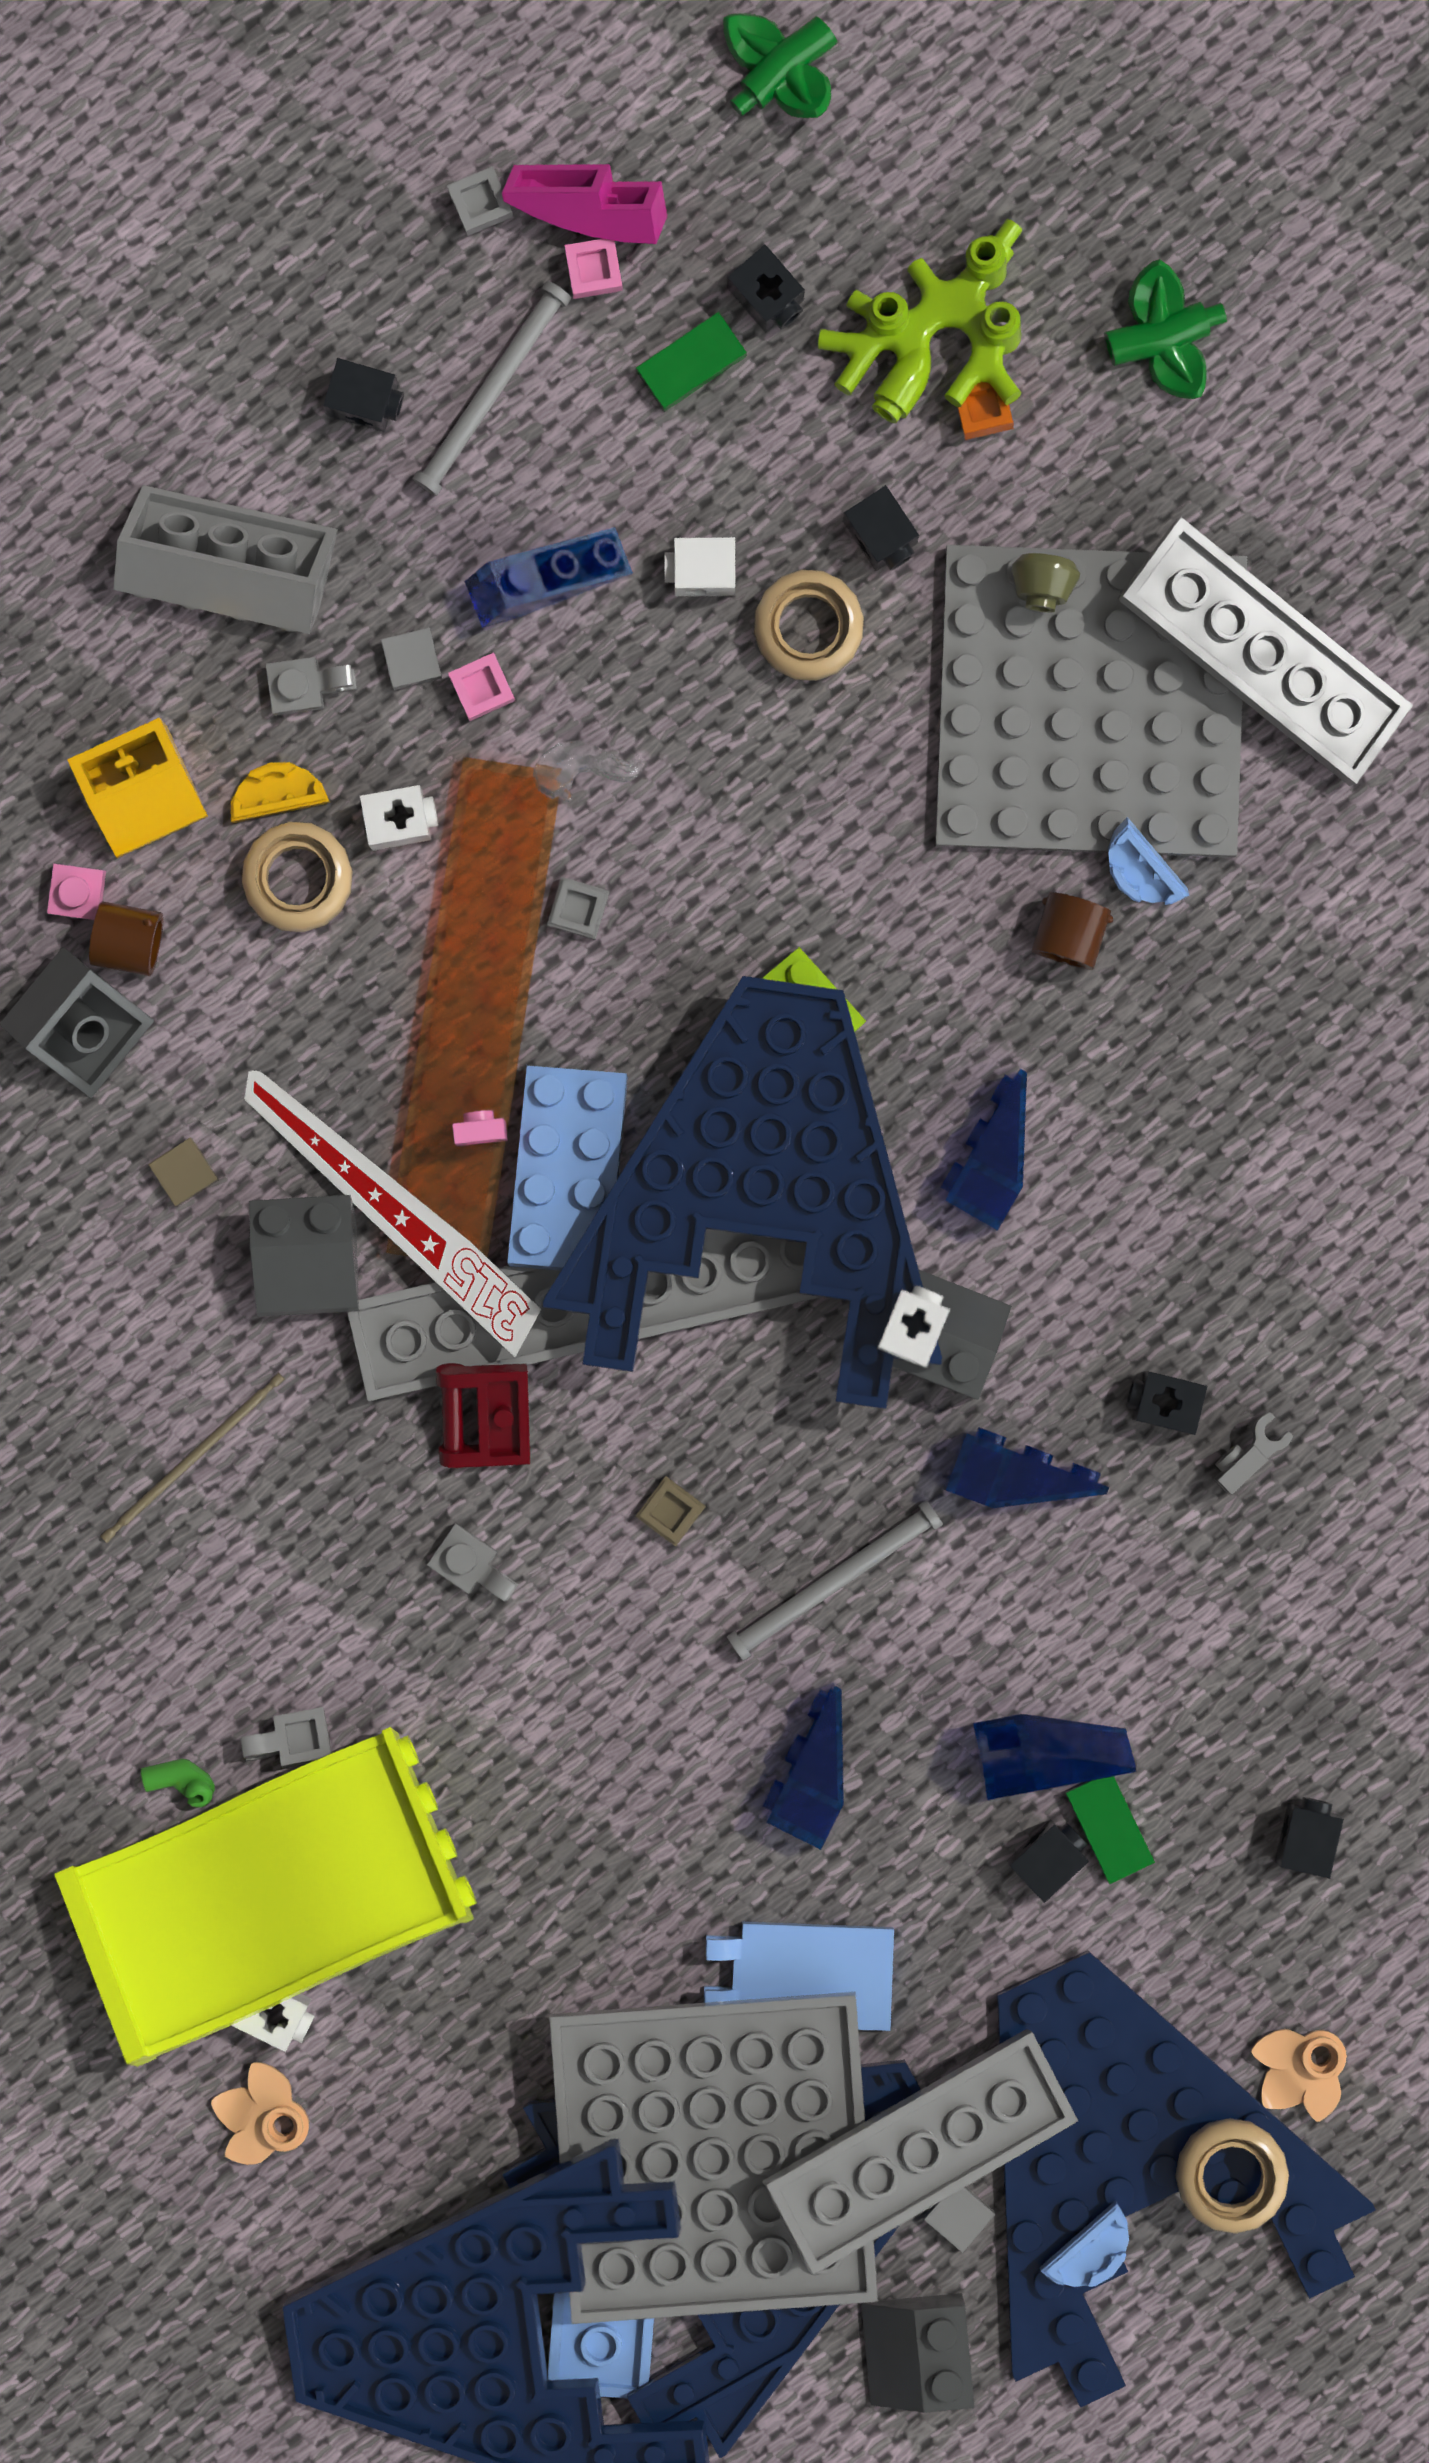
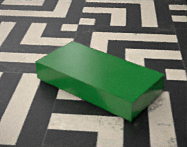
[636,312,747,412]
[1065,1770,1155,1884]

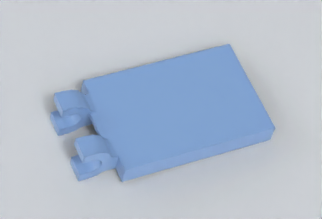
[703,1921,894,2031]
[548,2292,654,2399]

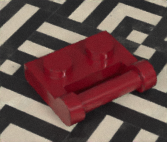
[436,1363,530,1468]

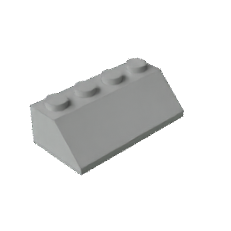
[113,485,338,634]

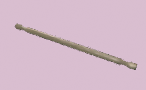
[101,1372,285,1543]

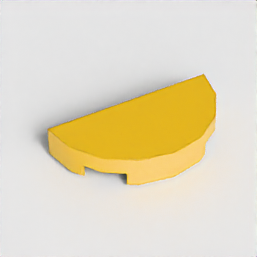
[231,762,330,823]

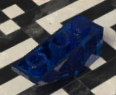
[464,527,633,628]
[940,1069,1027,1232]
[943,1427,1109,1508]
[762,1682,844,1850]
[973,1714,1137,1800]

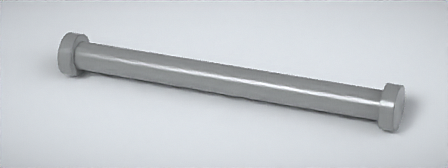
[412,281,571,497]
[727,1500,943,1661]

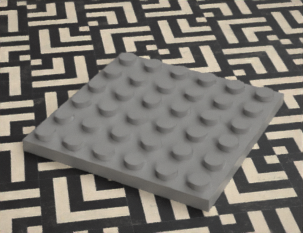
[935,545,1247,858]
[550,1992,878,2324]

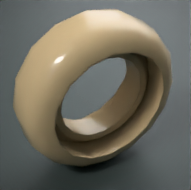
[754,570,864,681]
[242,822,353,932]
[1176,2118,1289,2233]

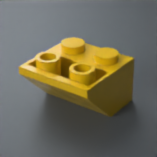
[67,717,208,858]

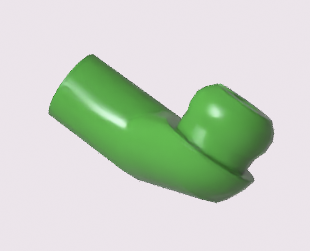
[141,1759,215,1808]

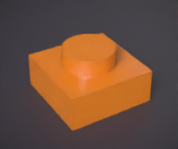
[957,382,1014,440]

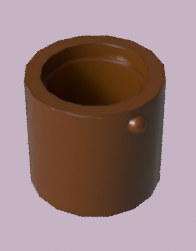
[1031,892,1113,970]
[89,901,163,976]

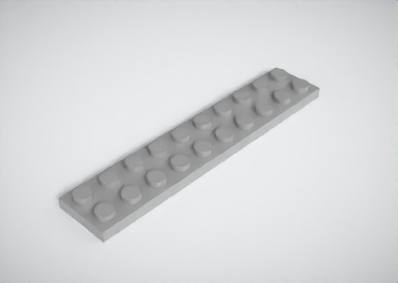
[348,1229,820,1402]

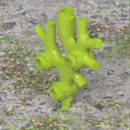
[818,219,1022,424]

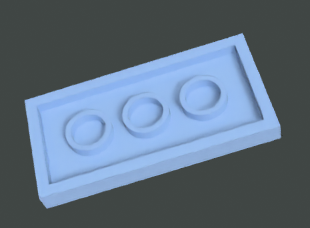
[507,1065,628,1271]

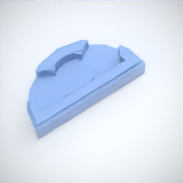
[1108,817,1189,905]
[1040,2200,1129,2287]

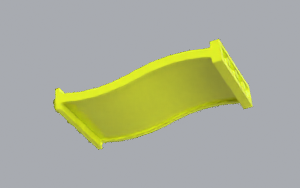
[54,1727,476,2067]

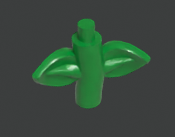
[723,13,838,118]
[1104,259,1227,399]

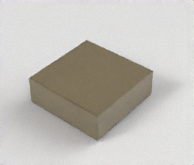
[148,1137,219,1207]
[636,1476,706,1546]

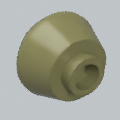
[1011,553,1080,613]

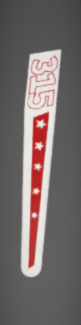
[244,1070,541,1357]

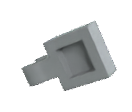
[266,657,357,716]
[1213,1412,1293,1495]
[427,1523,519,1602]
[240,1707,332,1769]

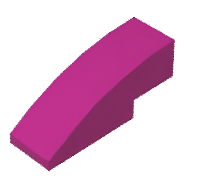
[502,164,667,244]

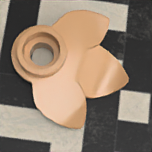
[1251,2029,1346,2122]
[211,2062,309,2165]

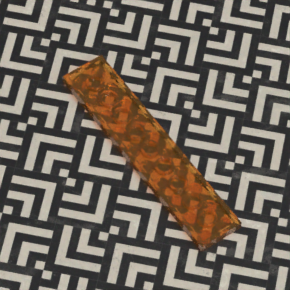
[386,757,563,1258]

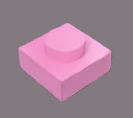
[564,239,623,299]
[448,652,515,721]
[47,864,106,920]
[453,1110,508,1146]

